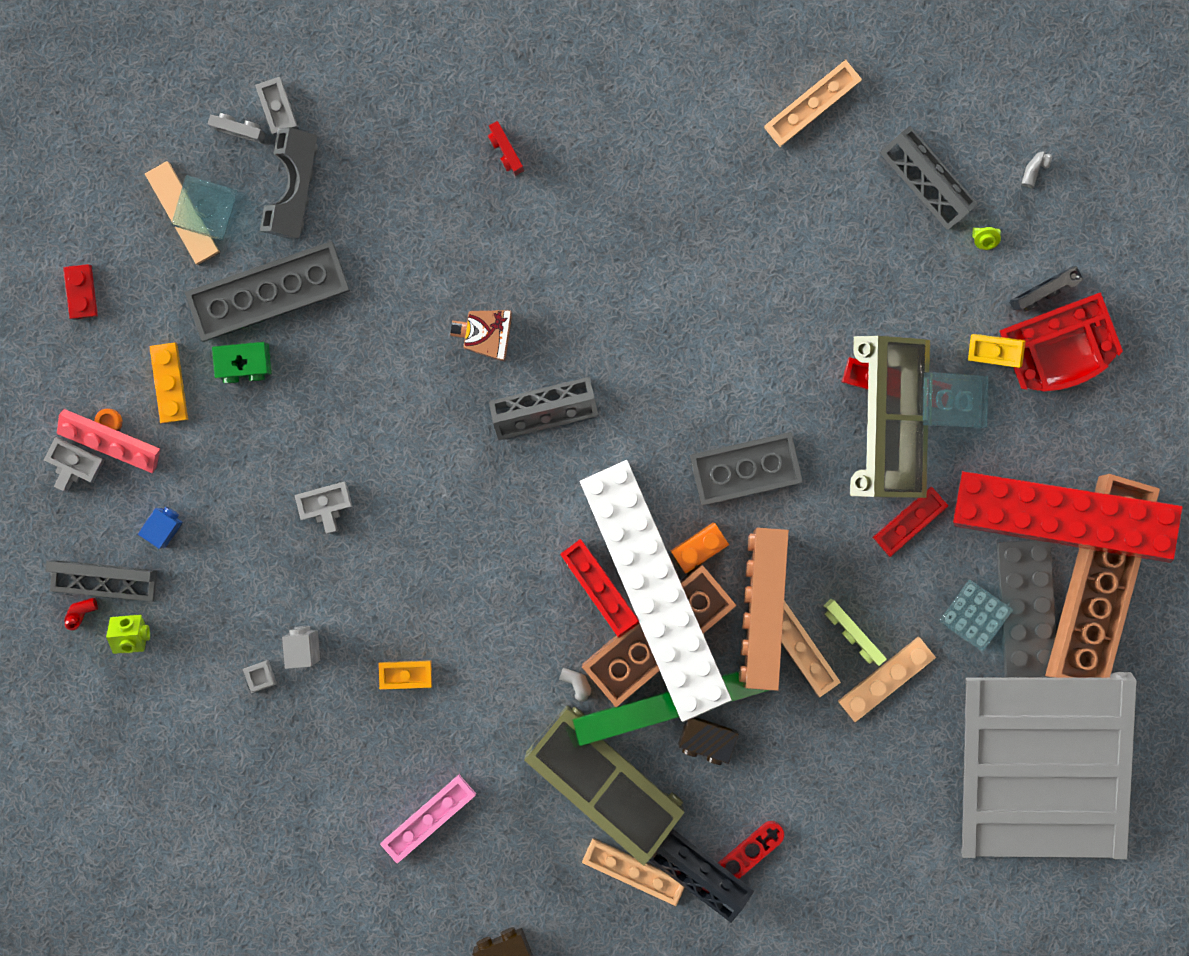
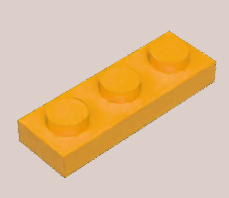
[149,343,188,423]

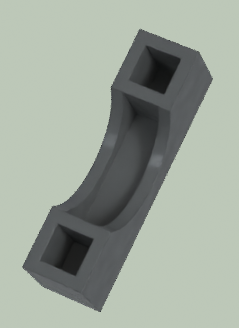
[260,127,318,239]

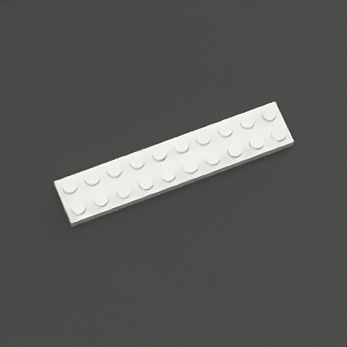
[580,460,732,722]

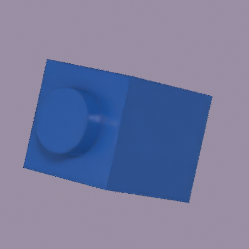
[138,507,183,549]

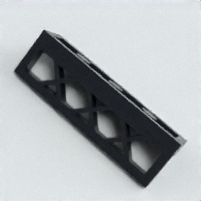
[649,829,754,923]

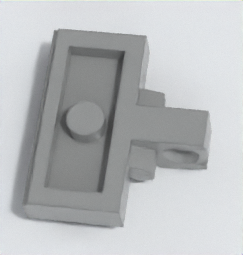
[44,437,105,492]
[295,481,353,534]

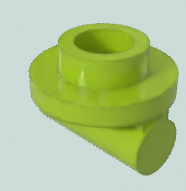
[972,227,1001,250]

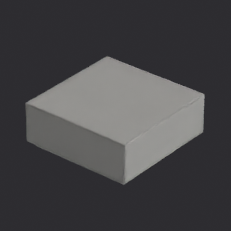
[243,660,277,693]

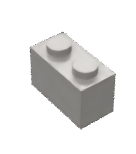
[282,626,320,669]

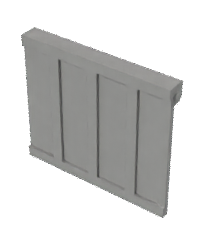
[961,672,1137,859]

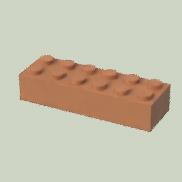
[739,528,789,691]
[582,564,737,707]

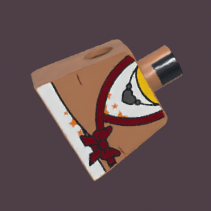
[450,310,512,362]

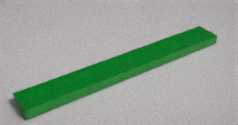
[572,671,769,746]

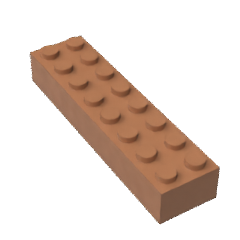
[1045,474,1160,678]

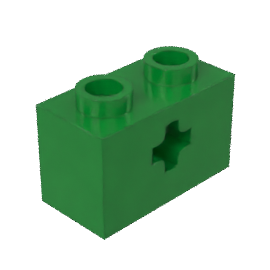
[212,342,272,384]

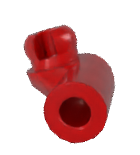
[64,597,98,631]

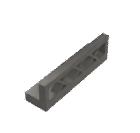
[880,126,978,230]
[489,377,599,440]
[46,560,157,602]

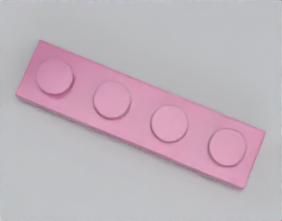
[380,774,476,863]

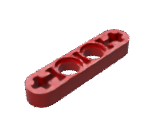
[702,821,784,893]

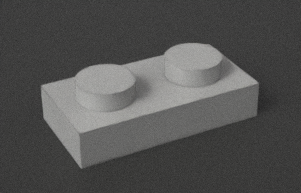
[255,76,298,136]
[208,113,266,144]

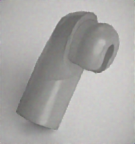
[1021,151,1052,188]
[559,667,591,702]

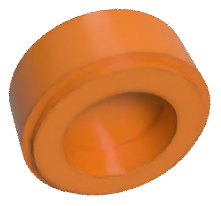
[94,409,123,431]

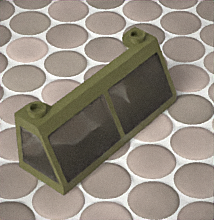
[850,336,930,498]
[524,705,685,866]

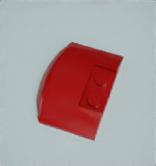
[999,292,1123,391]

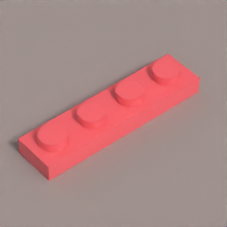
[57,409,160,473]

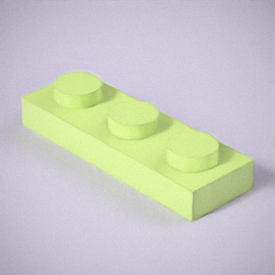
[823,599,886,666]

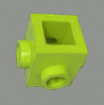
[106,615,150,654]

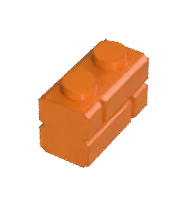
[670,522,729,574]

